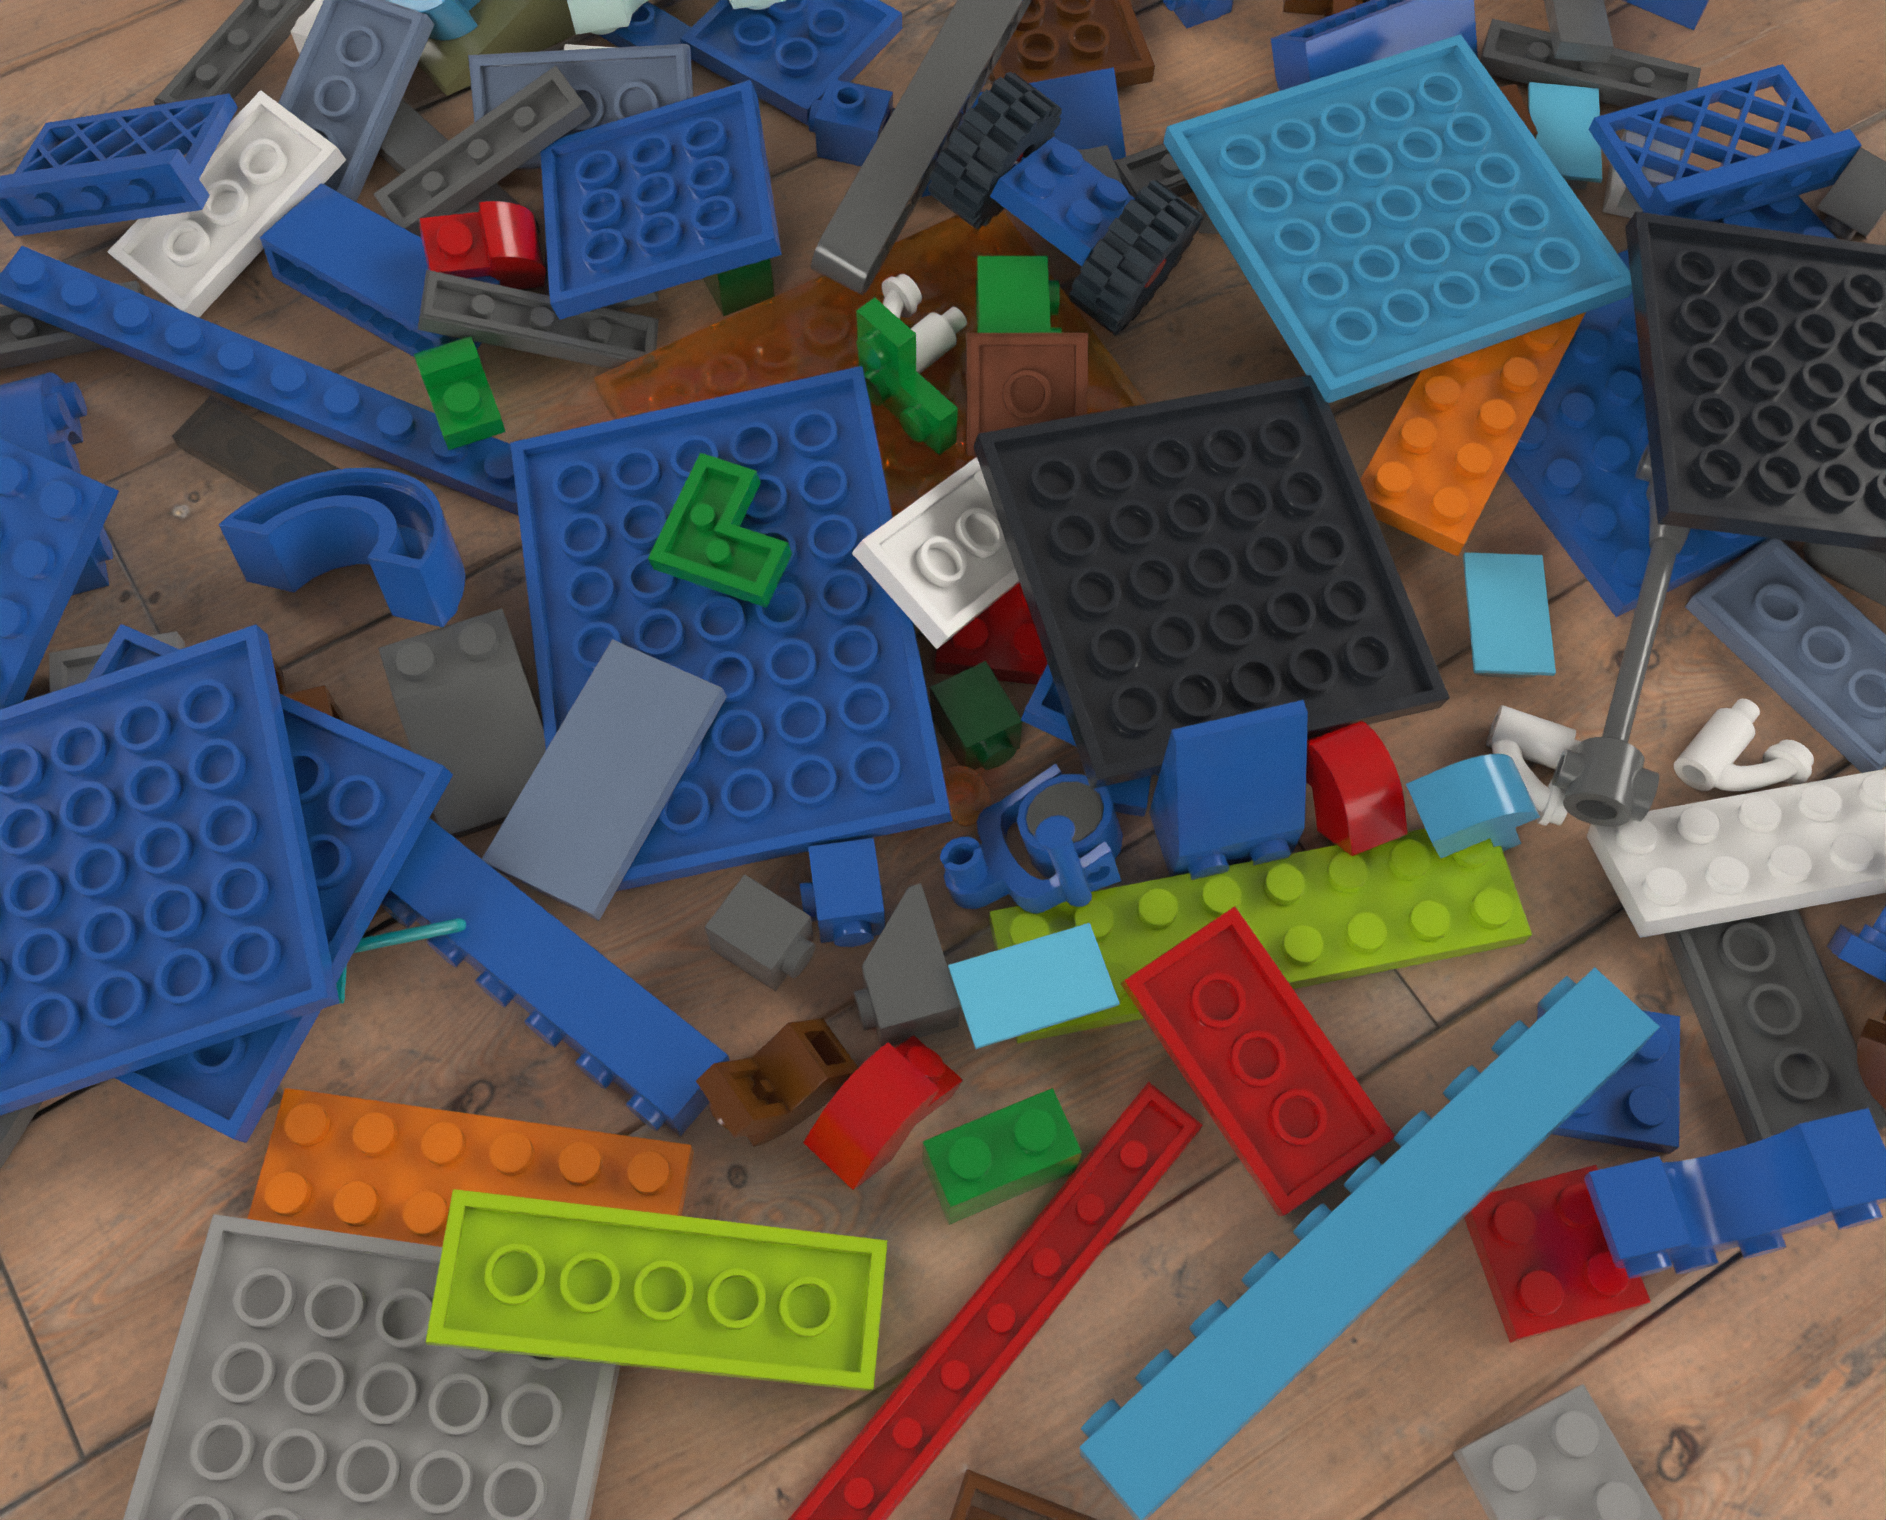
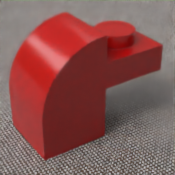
[419,201,546,289]
[1306,720,1408,856]
[803,1035,963,1190]

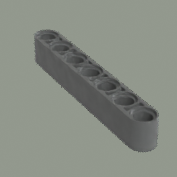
[811,0,1031,295]

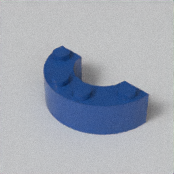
[0,372,113,596]
[218,468,465,628]
[1584,1108,1886,1279]

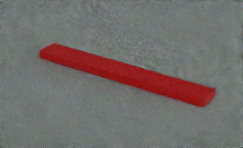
[788,1082,1203,1520]

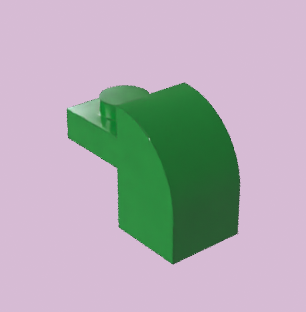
[414,336,506,450]

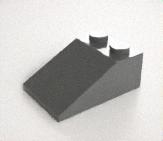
[378,608,546,839]

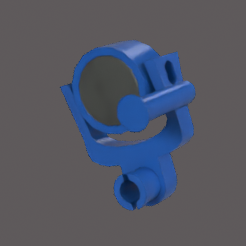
[940,763,1123,914]

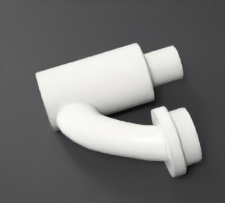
[882,274,967,374]
[1674,698,1814,792]
[1486,705,1581,826]

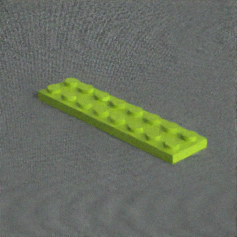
[989,828,1532,1044]

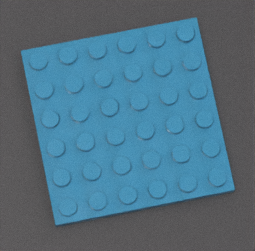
[1163,34,1632,403]

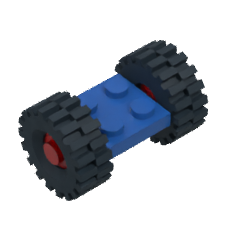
[928,72,1203,335]

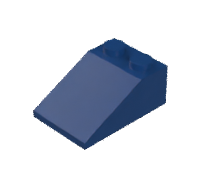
[1149,700,1308,880]

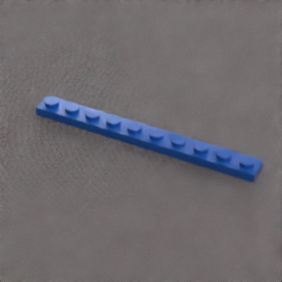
[0,246,519,516]

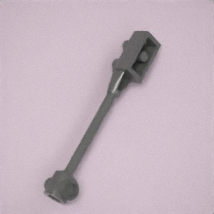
[1552,444,1691,826]

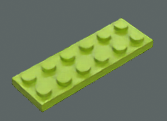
[425,1189,888,1391]

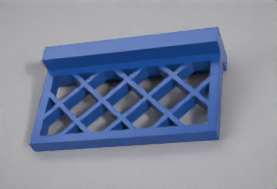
[1588,64,1862,222]
[0,93,238,237]

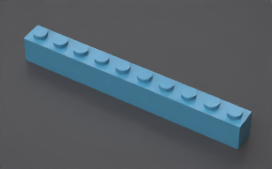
[1079,967,1660,1520]

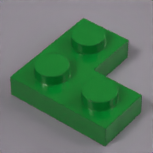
[856,297,958,456]
[648,453,792,608]

